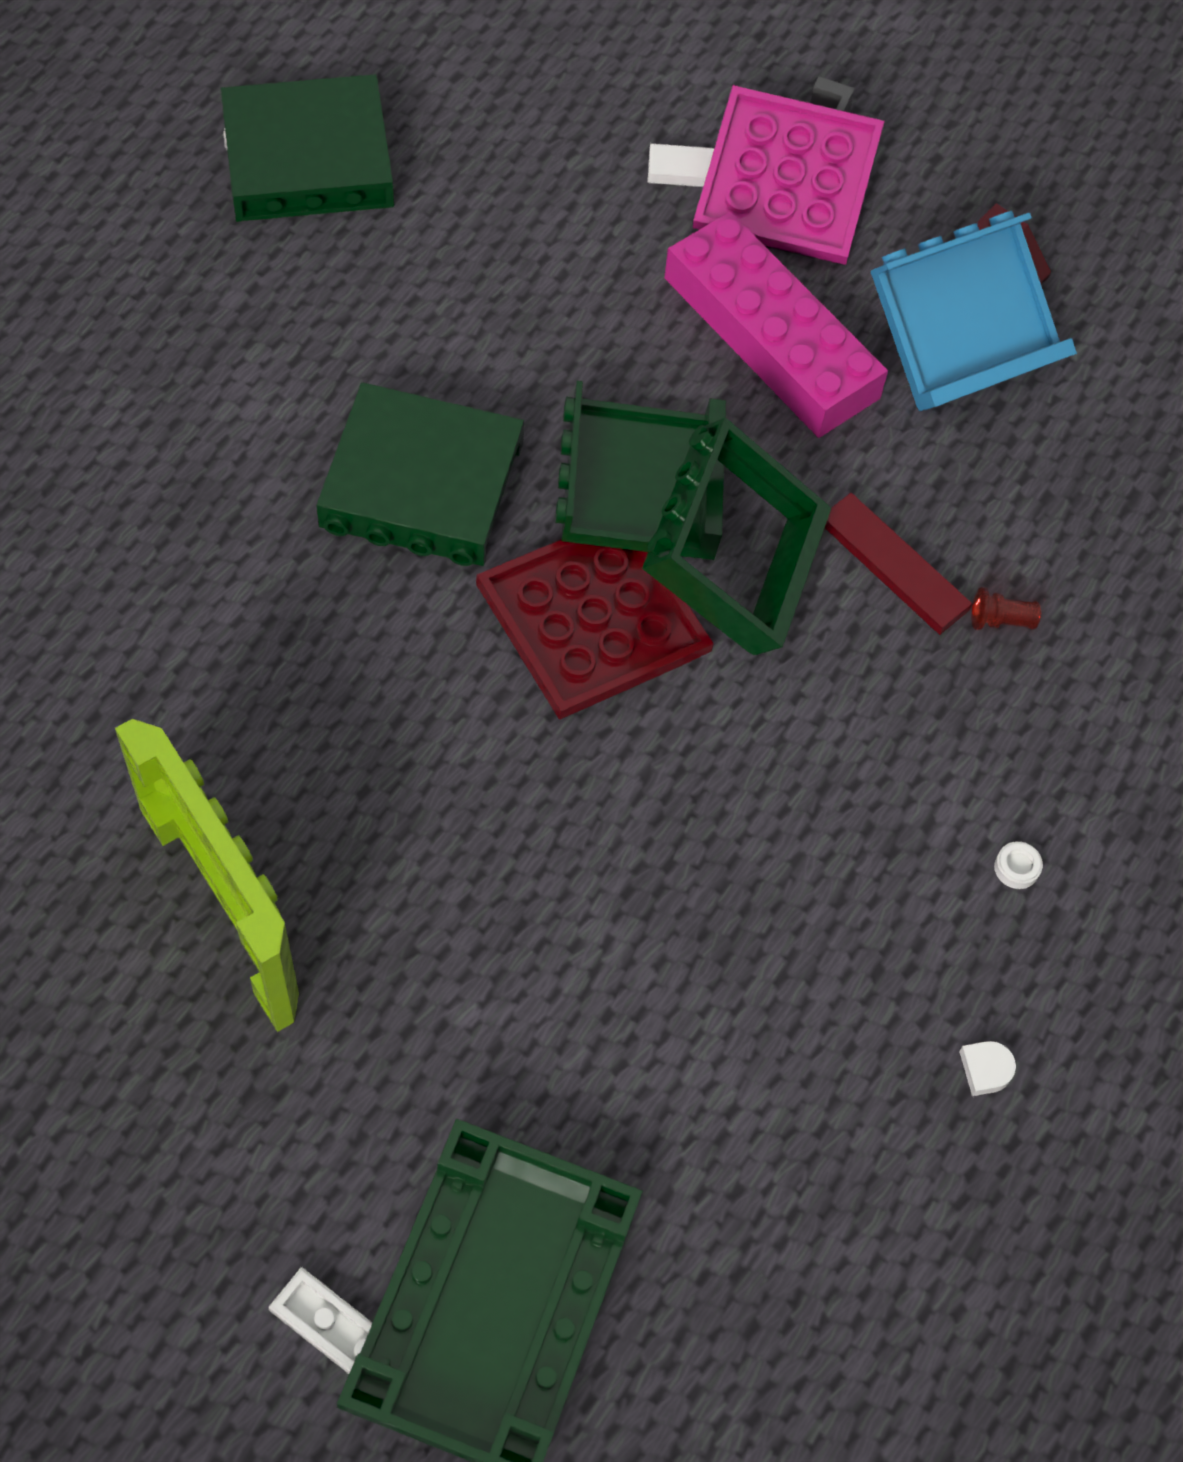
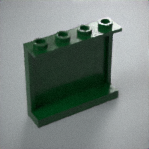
[221,74,394,222]
[555,381,726,560]
[316,382,524,566]

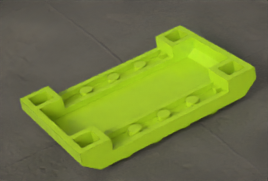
[115,719,299,1032]

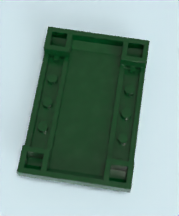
[337,1118,643,1462]

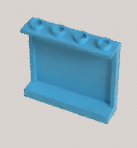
[870,210,1077,411]

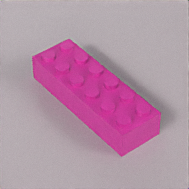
[664,212,888,438]

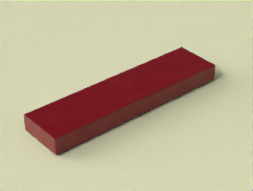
[825,493,972,635]

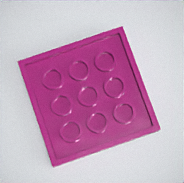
[693,85,884,265]

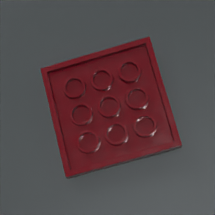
[476,540,714,720]

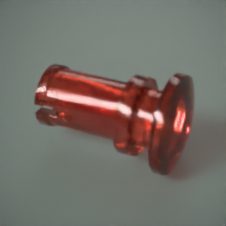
[971,587,1041,630]

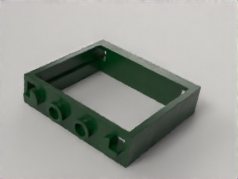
[642,417,831,655]

